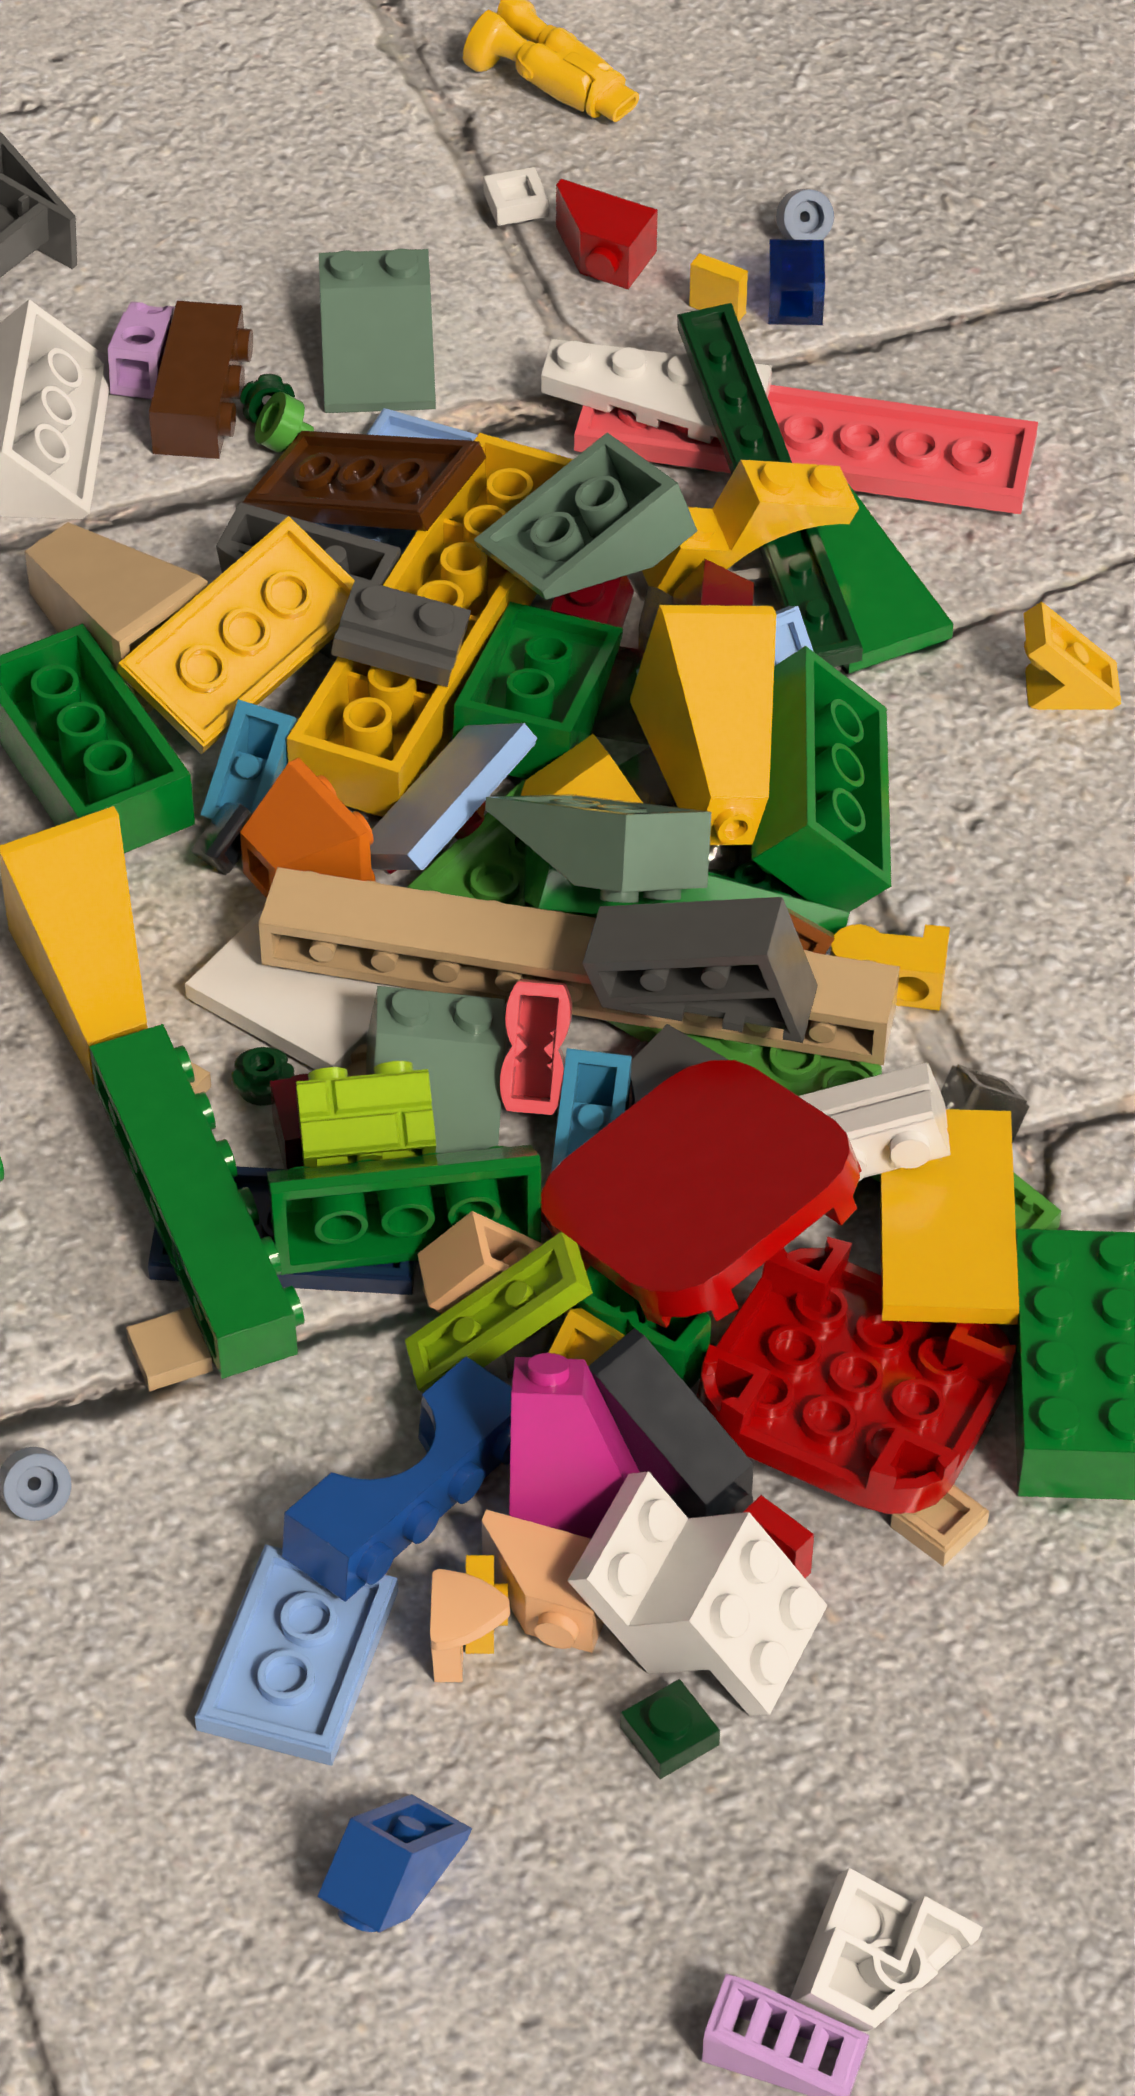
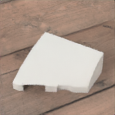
[790,1868,983,2032]

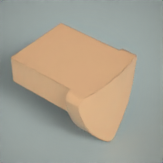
[430,1569,510,1682]

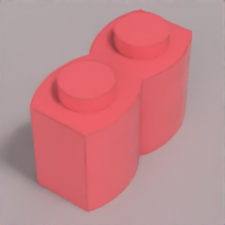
[500,979,572,1115]

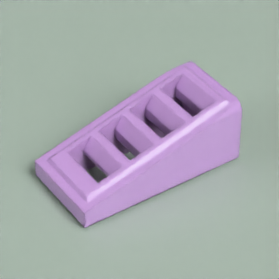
[702,1973,869,2096]

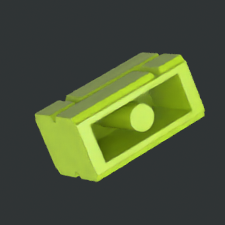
[296,1061,436,1167]

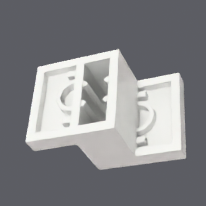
[567,1471,827,1716]

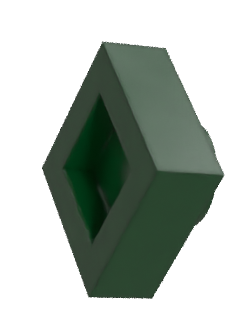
[620,1679,720,1779]

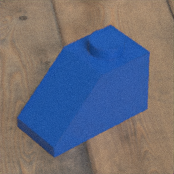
[317,1794,472,1932]

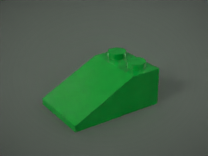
[453,601,623,779]

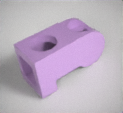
[108,302,175,399]

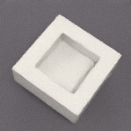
[483,167,549,226]

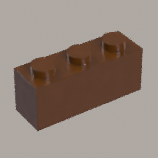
[149,301,253,459]

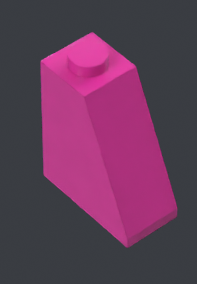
[509,1353,640,1539]

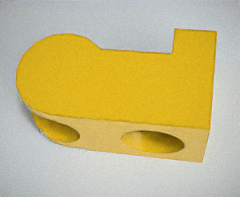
[830,924,950,1011]

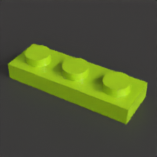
[405,1232,593,1393]

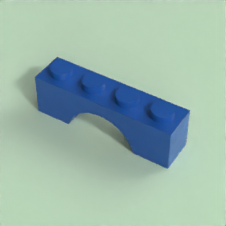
[282,1356,512,1602]

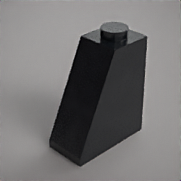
[588,1328,754,1518]

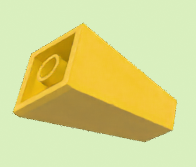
[630,605,776,845]
[0,806,148,1085]

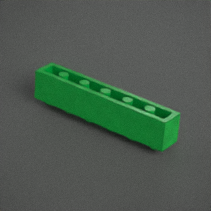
[89,1024,305,1379]

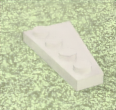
[541,339,772,444]

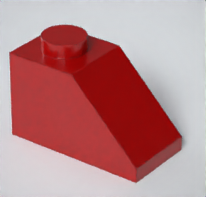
[556,179,658,289]

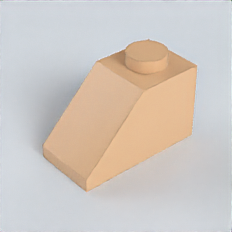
[417,1211,572,1314]
[481,1509,604,1653]

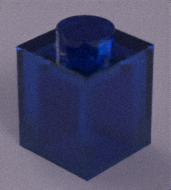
[767,239,825,325]

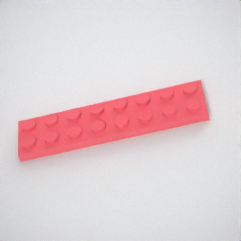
[574,385,1038,514]

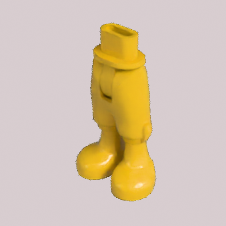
[462,0,639,122]

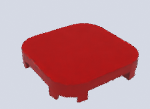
[541,1060,862,1328]
[697,1237,1016,1514]

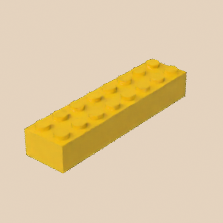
[287,433,573,817]

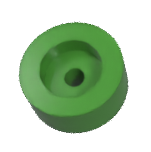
[254,391,314,453]

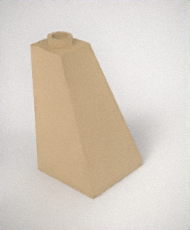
[25,522,208,713]

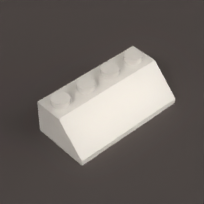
[0,300,110,519]

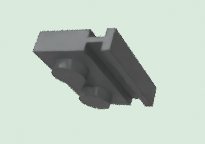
[331,578,471,687]

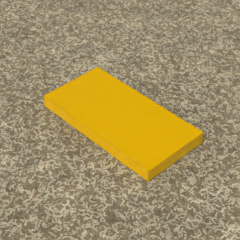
[117,516,355,755]
[880,1109,1019,1325]

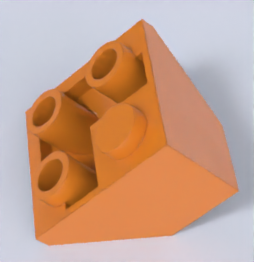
[240,757,376,898]

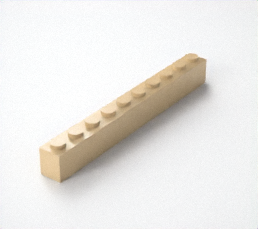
[259,867,900,1065]

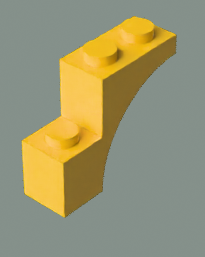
[642,460,859,597]

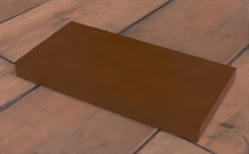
[242,431,486,531]

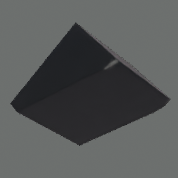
[192,803,252,875]

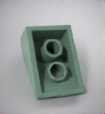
[319,248,436,413]
[474,433,698,600]
[485,794,712,903]
[366,986,505,1154]

